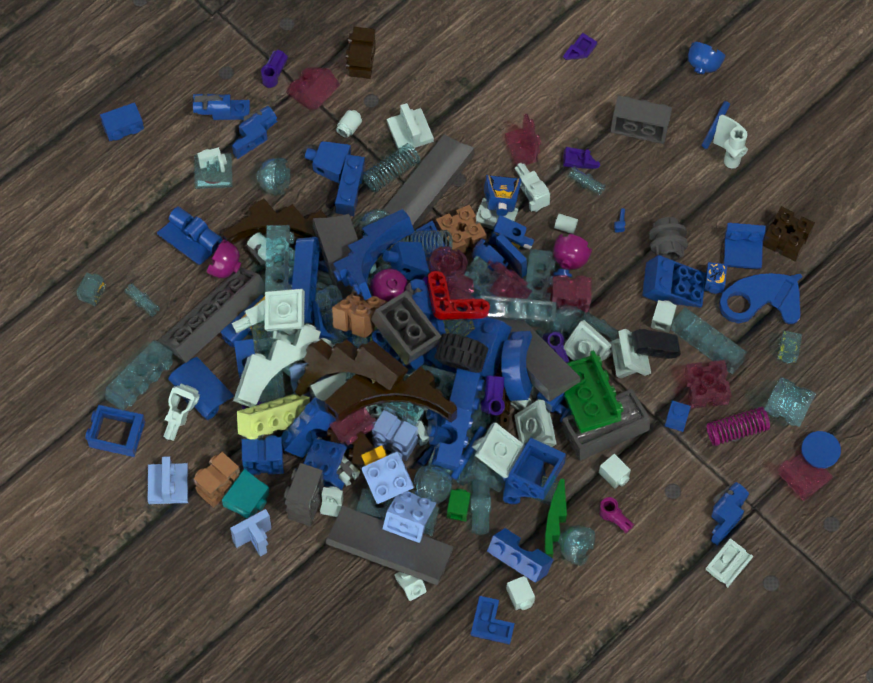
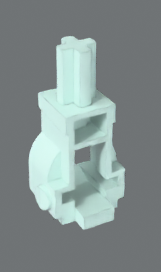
[514,163,550,212]
[232,299,265,333]
[163,384,200,441]

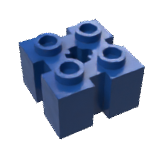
[242,435,284,475]

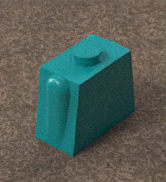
[222,469,269,518]

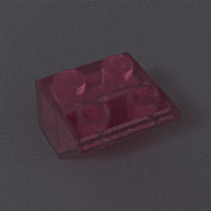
[286,67,340,109]

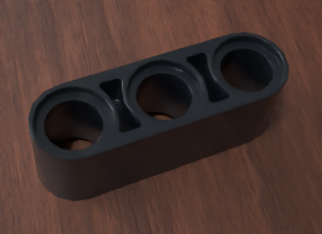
[631,329,681,359]

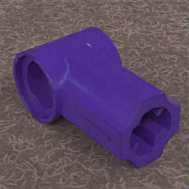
[261,50,288,88]
[541,332,570,363]
[481,376,505,415]

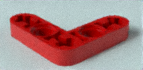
[427,271,490,320]

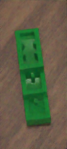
[544,479,567,558]

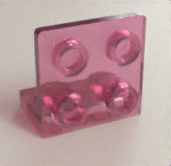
[505,114,541,167]
[488,260,532,309]
[329,407,376,445]
[778,453,833,501]

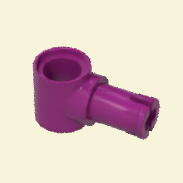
[599,497,634,534]

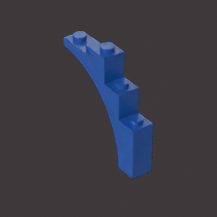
[333,209,415,300]

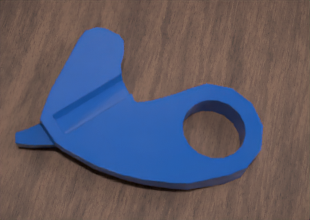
[719,273,802,324]

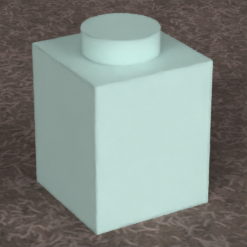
[651,300,677,333]
[599,454,631,489]
[506,576,535,610]

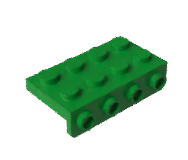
[564,350,623,433]

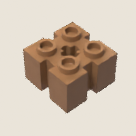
[436,205,486,259]
[332,292,387,338]
[194,452,240,508]

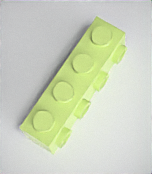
[237,394,310,439]

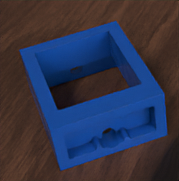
[86,405,145,457]
[508,437,566,500]

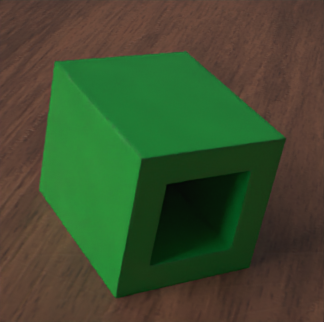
[447,489,471,521]

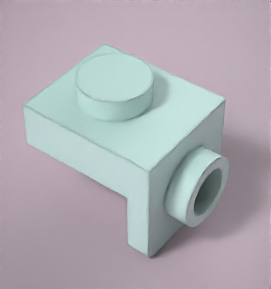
[197,147,227,172]
[320,487,343,517]
[394,572,426,601]

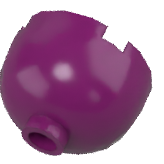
[553,234,592,270]
[207,239,242,278]
[369,268,408,302]

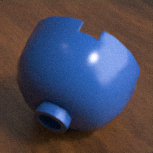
[688,42,726,75]
[472,238,509,275]

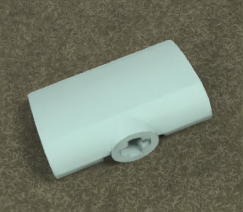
[713,115,748,168]

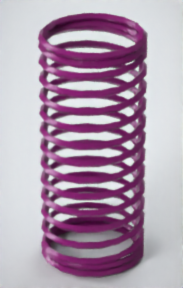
[707,406,770,446]

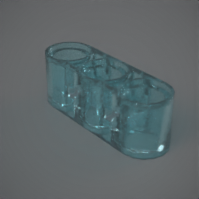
[315,285,353,343]

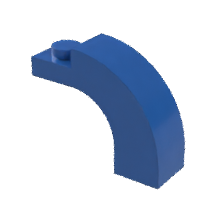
[502,331,533,401]

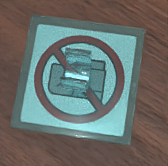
[194,153,233,189]

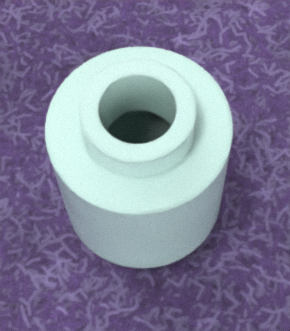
[336,110,362,138]

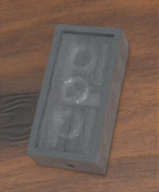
[562,389,650,461]

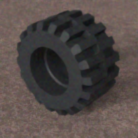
[435,333,488,373]

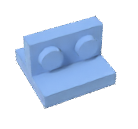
[148,457,188,504]
[230,509,271,556]

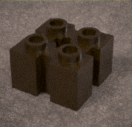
[346,27,376,79]
[763,206,815,262]

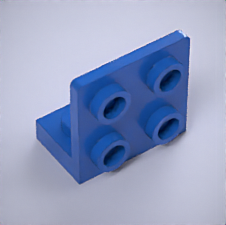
[724,223,765,269]
[303,438,347,490]

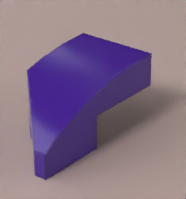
[563,33,598,60]
[563,147,600,169]

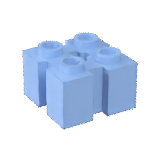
[372,410,418,461]

